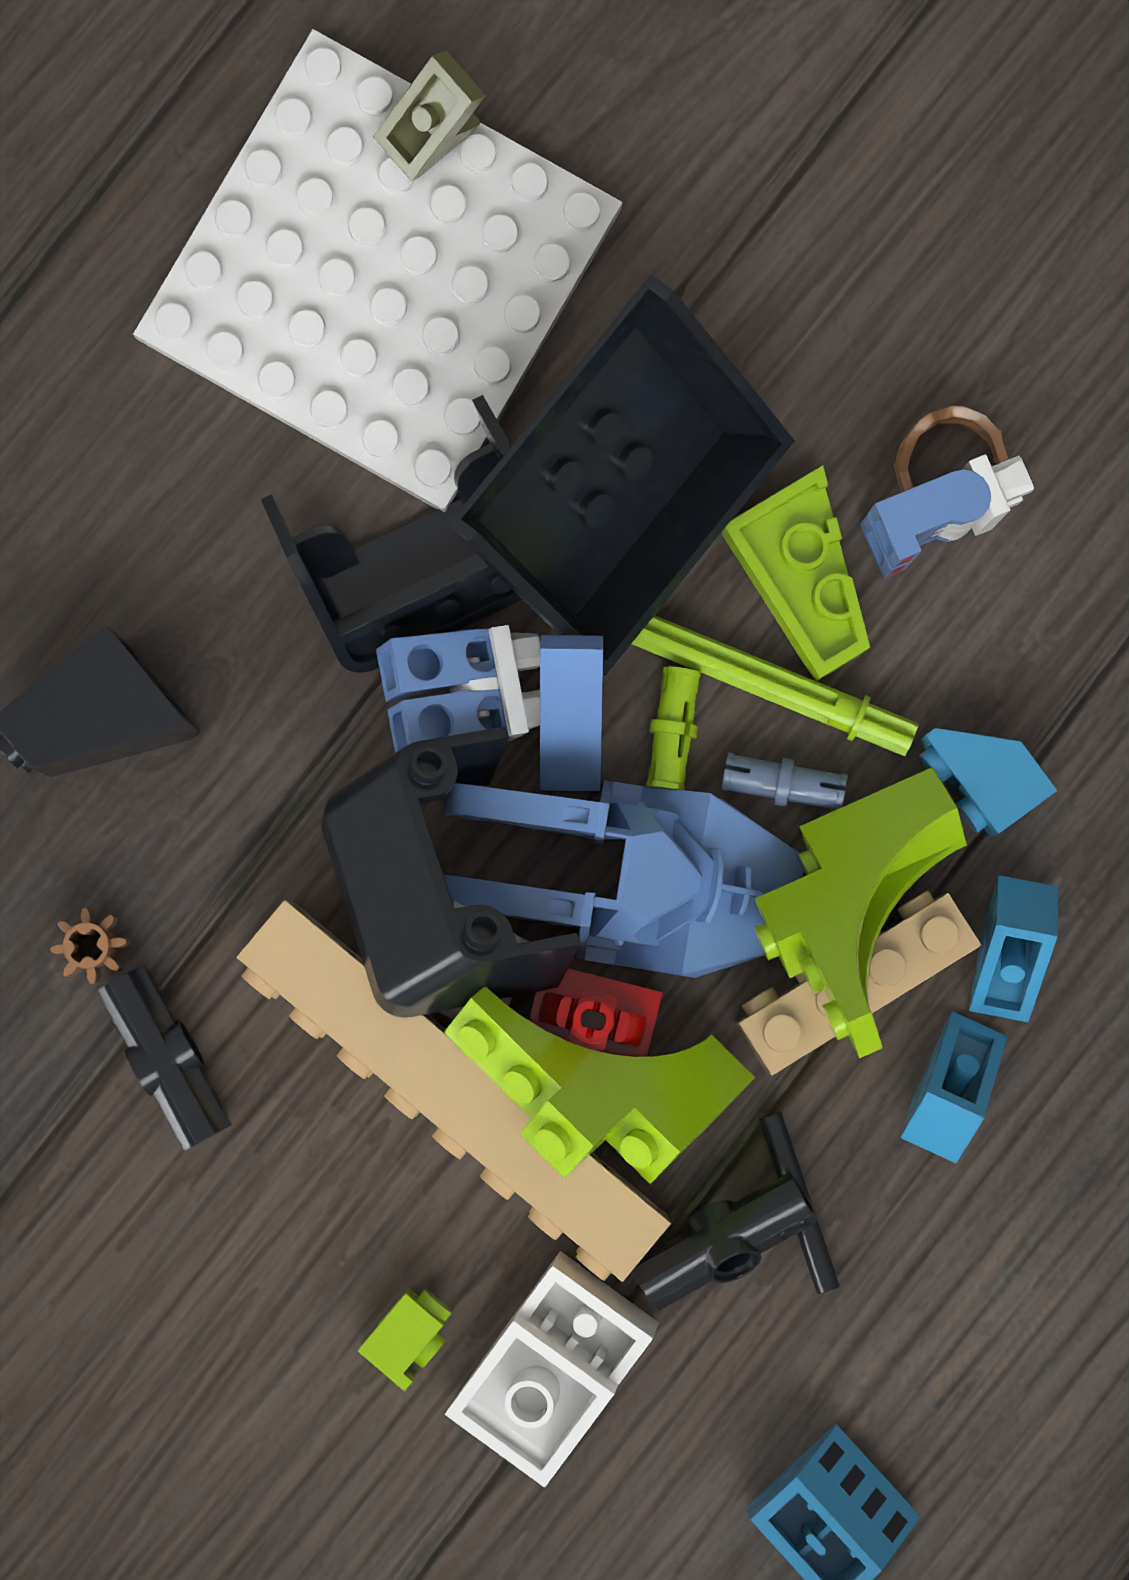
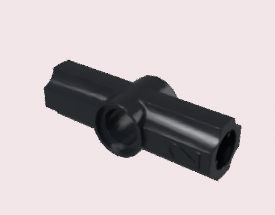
[97,965,232,1151]
[632,1172,818,1311]

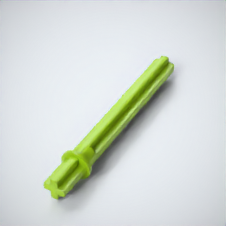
[632,615,919,756]

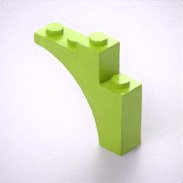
[753,767,967,1058]
[444,986,756,1184]

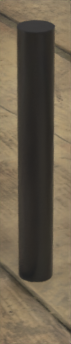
[759,1111,840,1294]

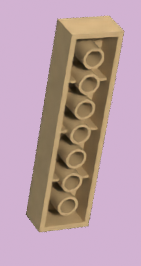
[236,900,671,1282]

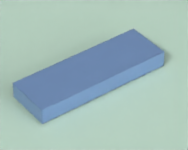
[540,635,603,791]

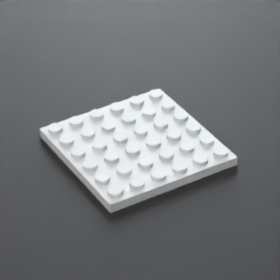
[133,29,622,512]

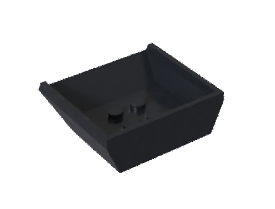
[448,275,795,676]

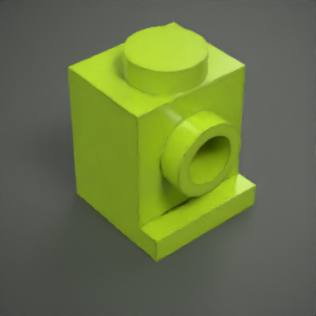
[358,1288,453,1391]

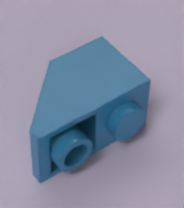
[918,728,1057,837]

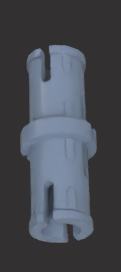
[722,752,848,810]

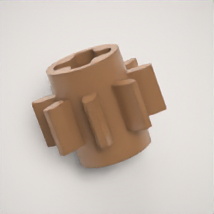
[50,908,131,984]

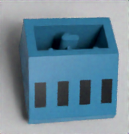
[746,1423,921,1580]

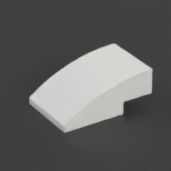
[445,1251,659,1488]

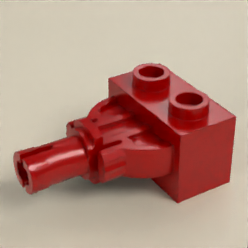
[529,968,663,1057]

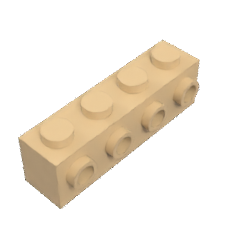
[735,890,981,1076]

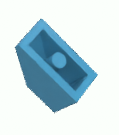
[969,875,1058,1022]
[900,1011,1008,1163]

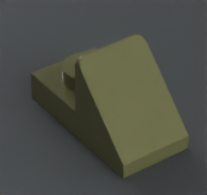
[373,50,486,181]

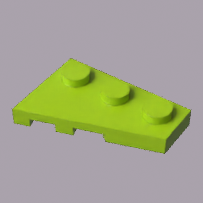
[721,466,870,681]

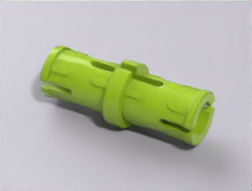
[646,666,701,790]

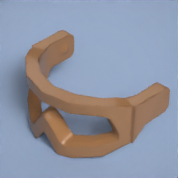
[893,406,1009,493]

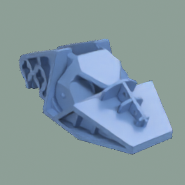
[443,780,804,978]

